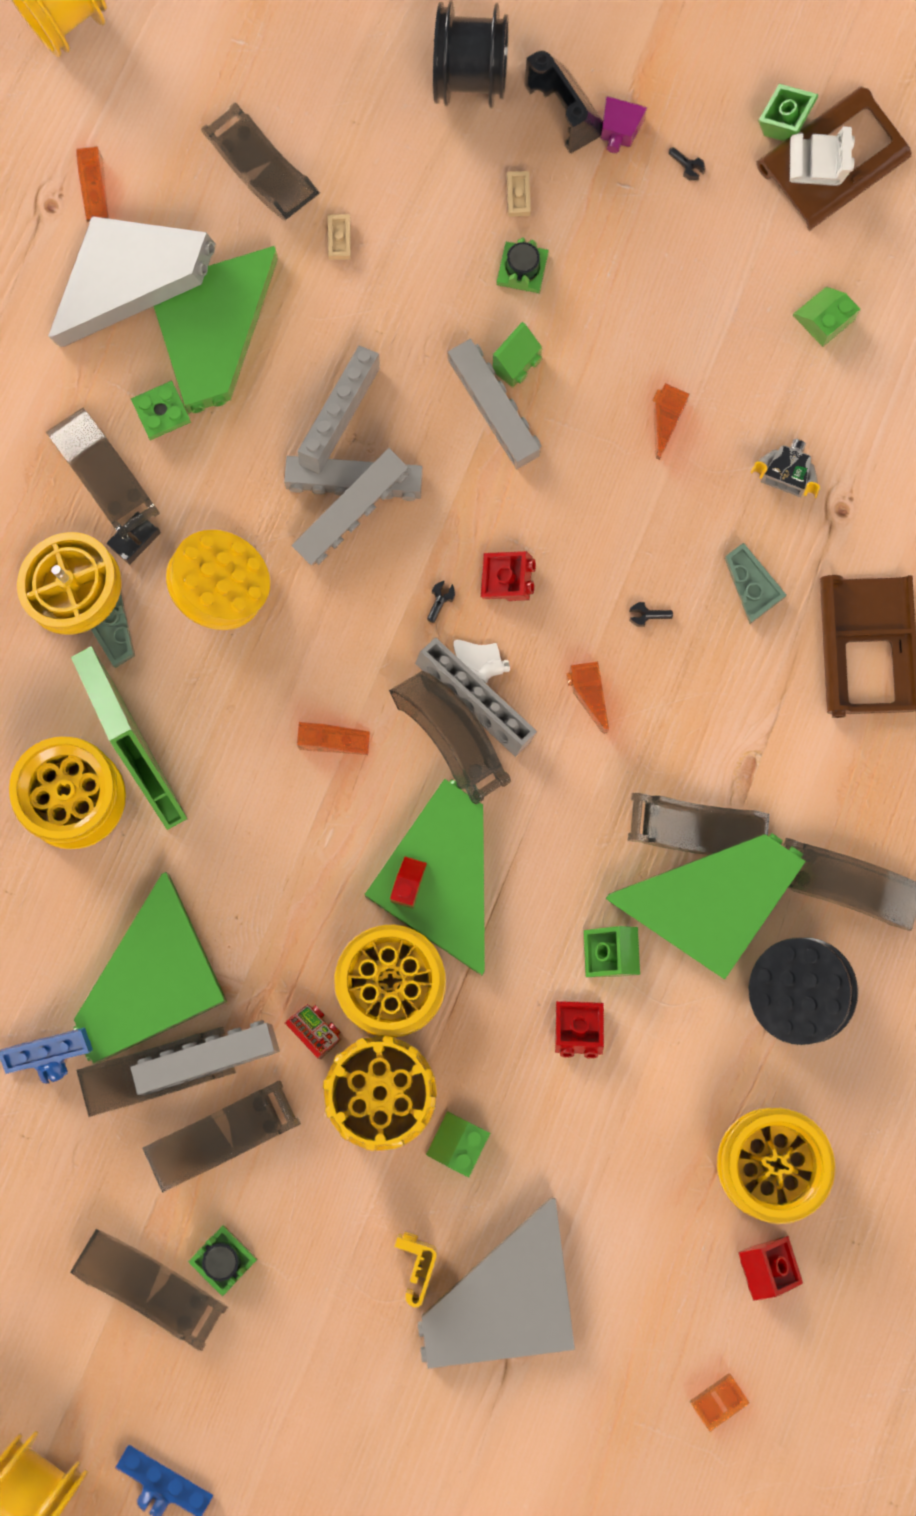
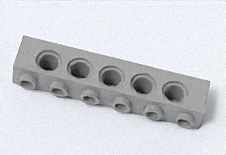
[415,638,537,757]

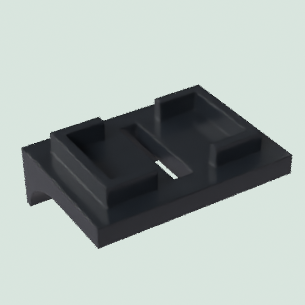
[106,511,161,565]

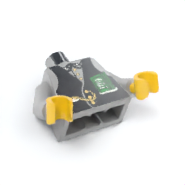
[750,439,820,498]

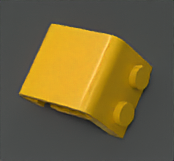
[394,1231,437,1308]

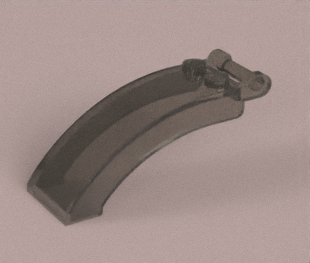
[201,102,320,221]
[46,408,160,539]
[389,671,511,804]
[627,793,770,855]
[783,838,916,931]
[76,1027,236,1117]
[142,1080,301,1193]
[70,1229,228,1351]

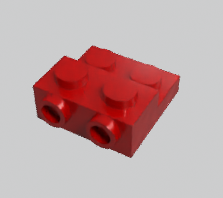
[480,551,536,601]
[555,1001,604,1059]

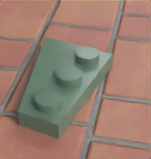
[725,543,787,624]
[91,592,135,668]

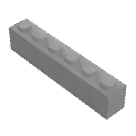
[448,339,541,470]
[298,346,380,474]
[291,448,410,565]
[284,456,423,501]
[131,1020,280,1095]

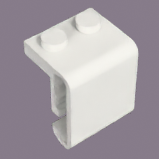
[790,126,855,185]

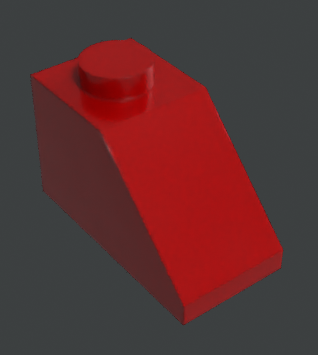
[390,856,427,909]

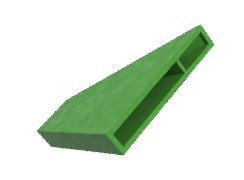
[154,246,278,413]
[71,646,187,830]
[364,779,485,976]
[606,833,806,980]
[73,872,227,1064]

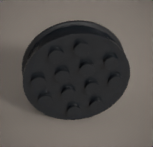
[749,938,858,1045]

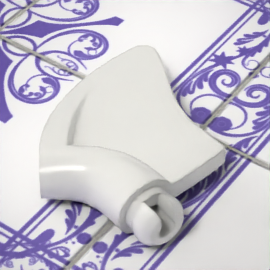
[454,640,510,683]

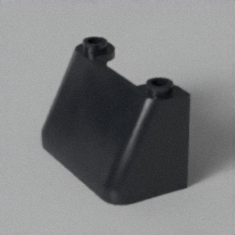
[525,51,603,154]

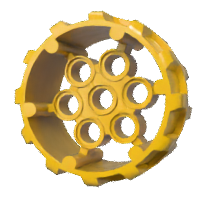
[323,1036,437,1151]

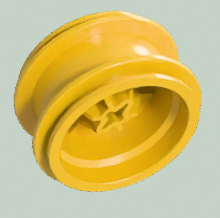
[334,925,446,1038]
[717,1108,835,1224]

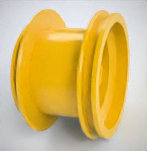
[11,0,107,57]
[9,736,126,849]
[0,1431,89,1516]

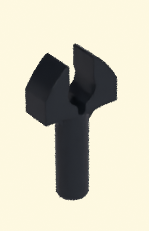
[668,147,705,181]
[427,581,455,623]
[629,602,673,627]

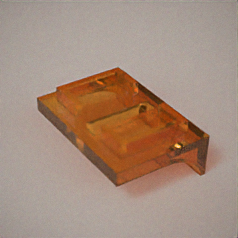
[689,1373,750,1432]

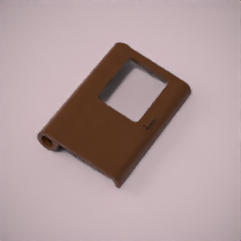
[756,87,912,231]
[820,575,916,718]

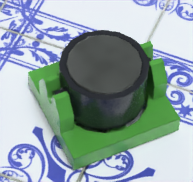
[497,238,549,294]

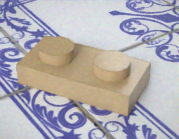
[507,171,531,217]
[328,214,351,260]

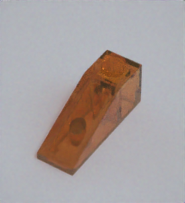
[76,146,109,222]
[653,383,690,460]
[566,661,609,734]
[297,722,370,755]

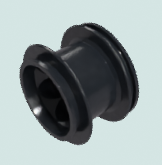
[433,0,509,109]

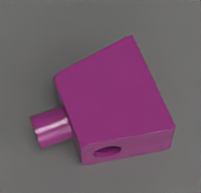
[601,96,647,153]

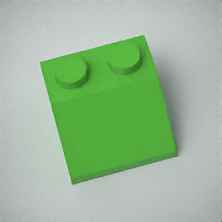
[758,84,819,141]
[793,287,861,347]
[493,322,542,388]
[584,926,640,978]
[426,1111,490,1178]

